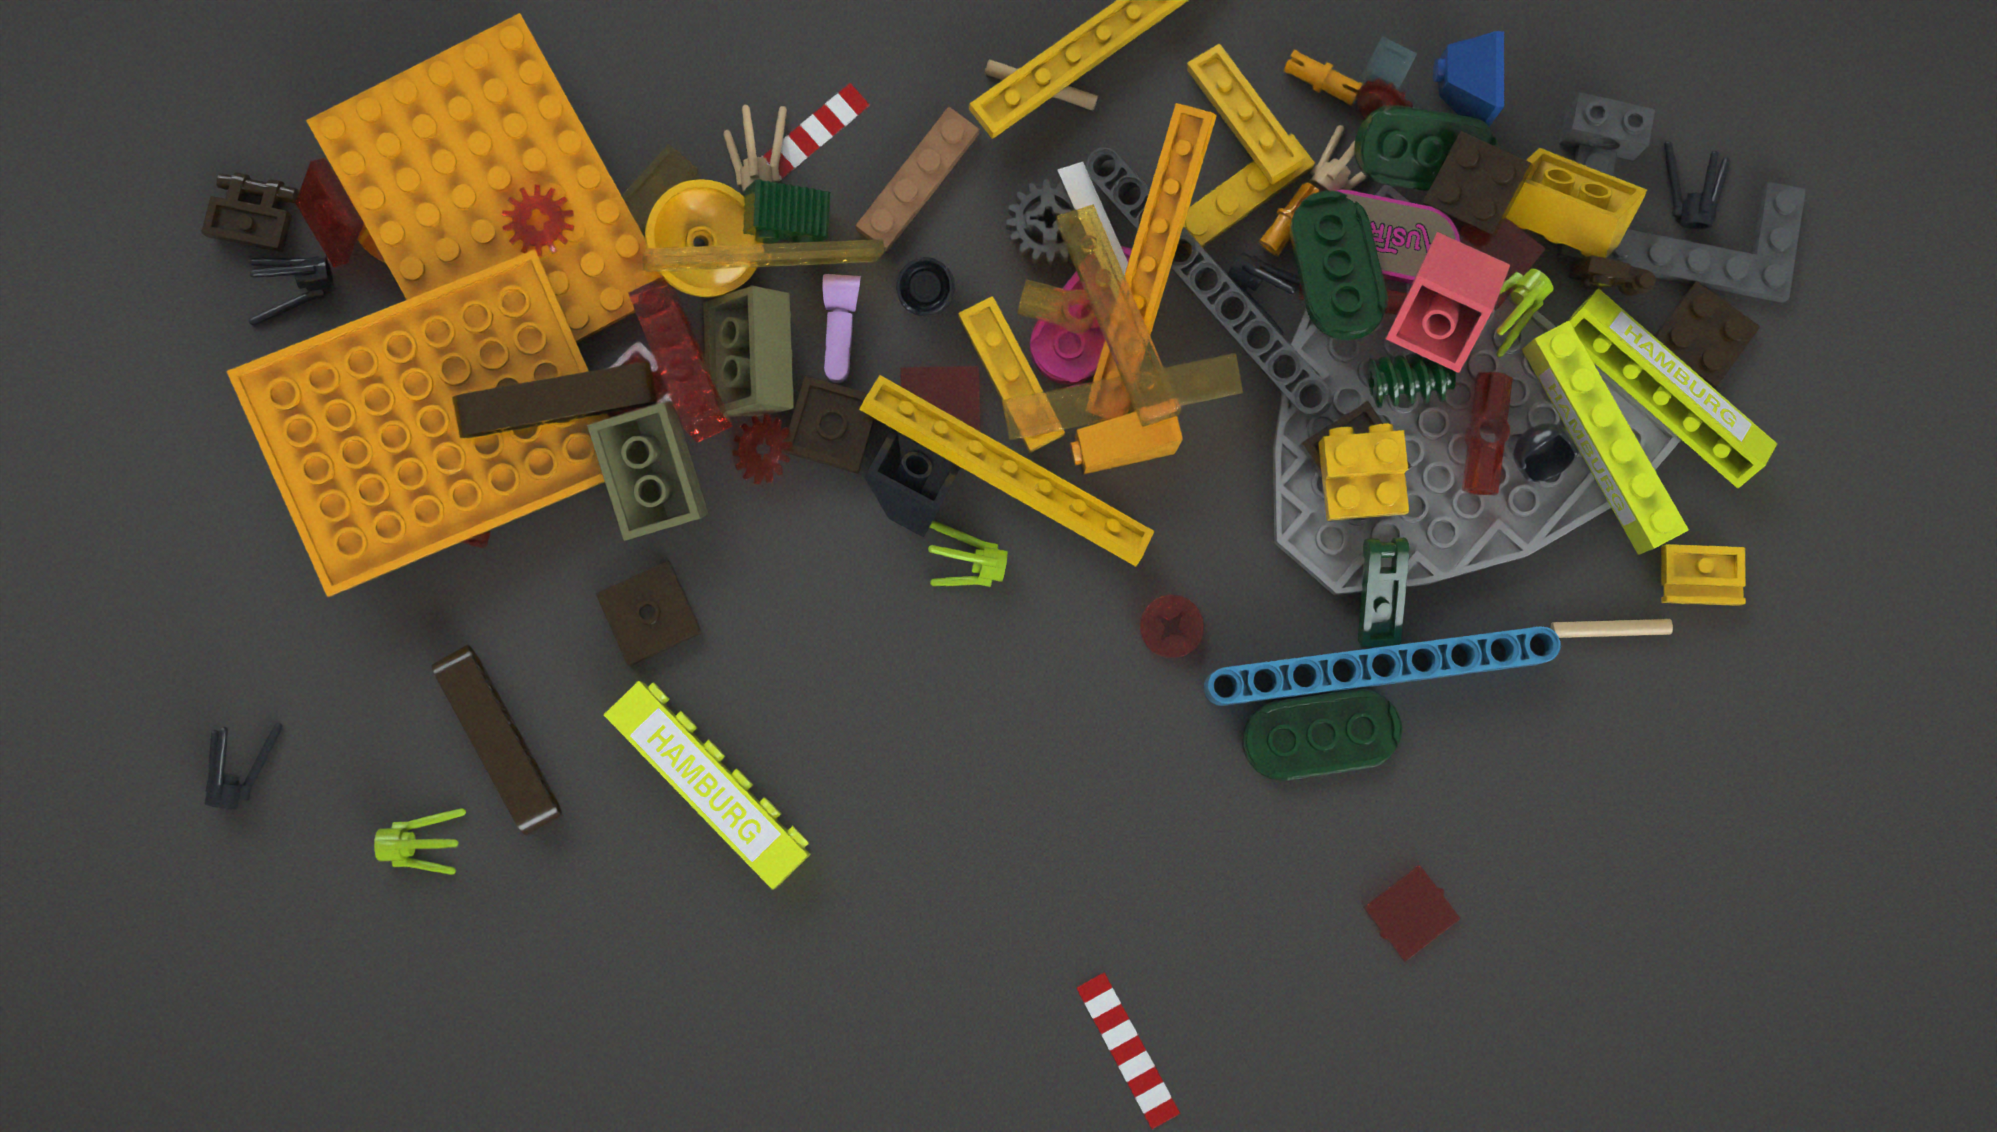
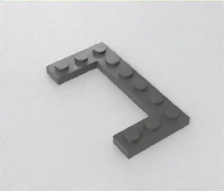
[1557,144,1806,303]

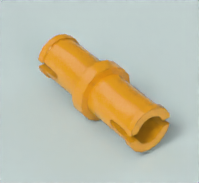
[1283,49,1363,106]

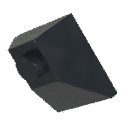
[865,428,961,537]

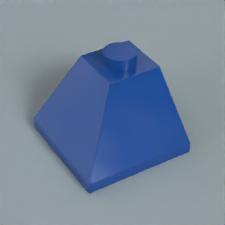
[1433,31,1504,127]

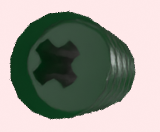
[1367,353,1457,408]

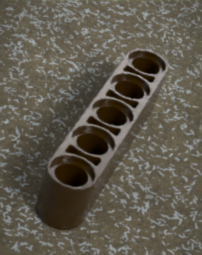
[452,362,658,438]
[432,645,562,835]

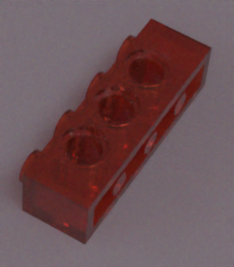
[628,276,733,443]

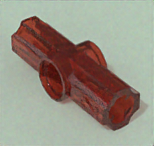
[1462,372,1513,496]

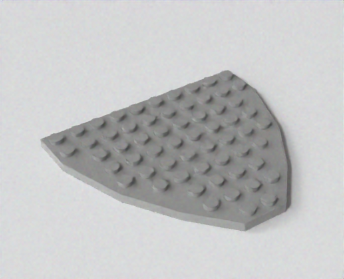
[1273,185,1681,595]

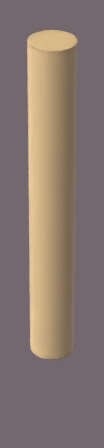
[985,59,1098,111]
[1550,619,1673,638]

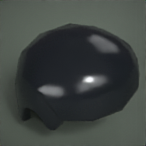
[896,257,956,317]
[1513,423,1578,482]

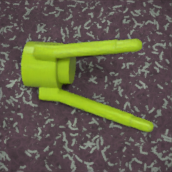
[1496,269,1553,358]
[928,521,1008,587]
[374,808,466,875]

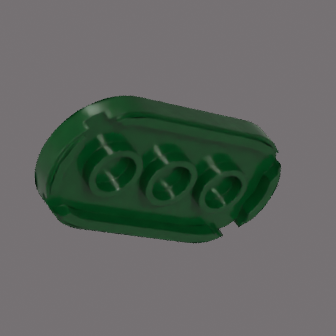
[1354,105,1499,191]
[1289,191,1388,340]
[1242,689,1402,781]

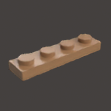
[855,107,979,252]

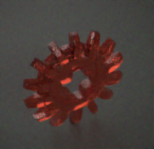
[502,185,574,256]
[732,414,792,485]

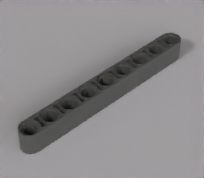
[1086,147,1333,416]

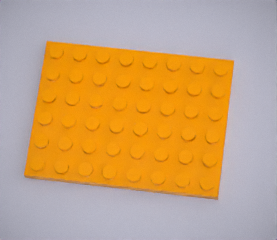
[306,13,674,343]
[226,249,609,597]

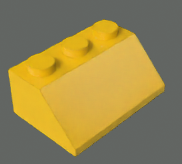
[1505,148,1647,258]

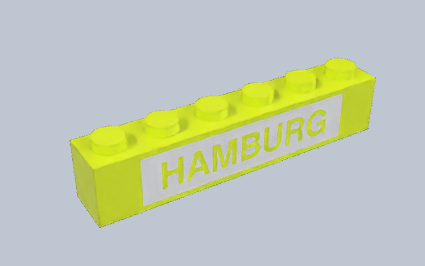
[1568,288,1777,488]
[1521,320,1689,555]
[604,681,811,890]

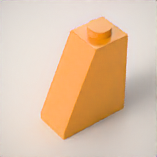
[1070,401,1183,474]

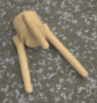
[723,105,787,193]
[1310,125,1368,191]

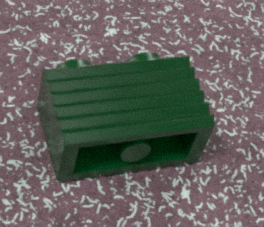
[743,179,830,250]

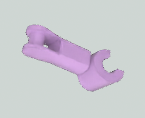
[823,274,861,384]

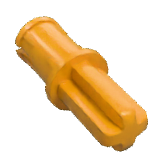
[1258,182,1320,256]

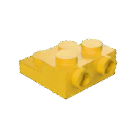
[1318,424,1409,521]

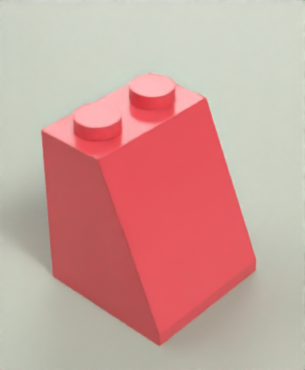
[1386,232,1510,373]

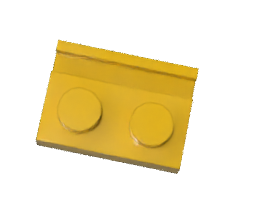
[1661,544,1746,606]

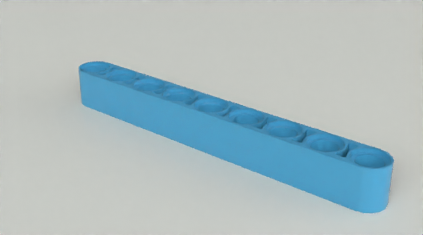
[1204,627,1561,706]

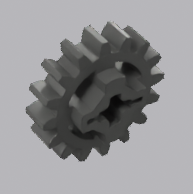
[1006,179,1088,266]

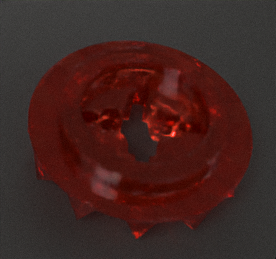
[1357,78,1414,118]
[1140,595,1204,658]

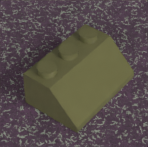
[703,286,794,418]
[587,401,709,541]

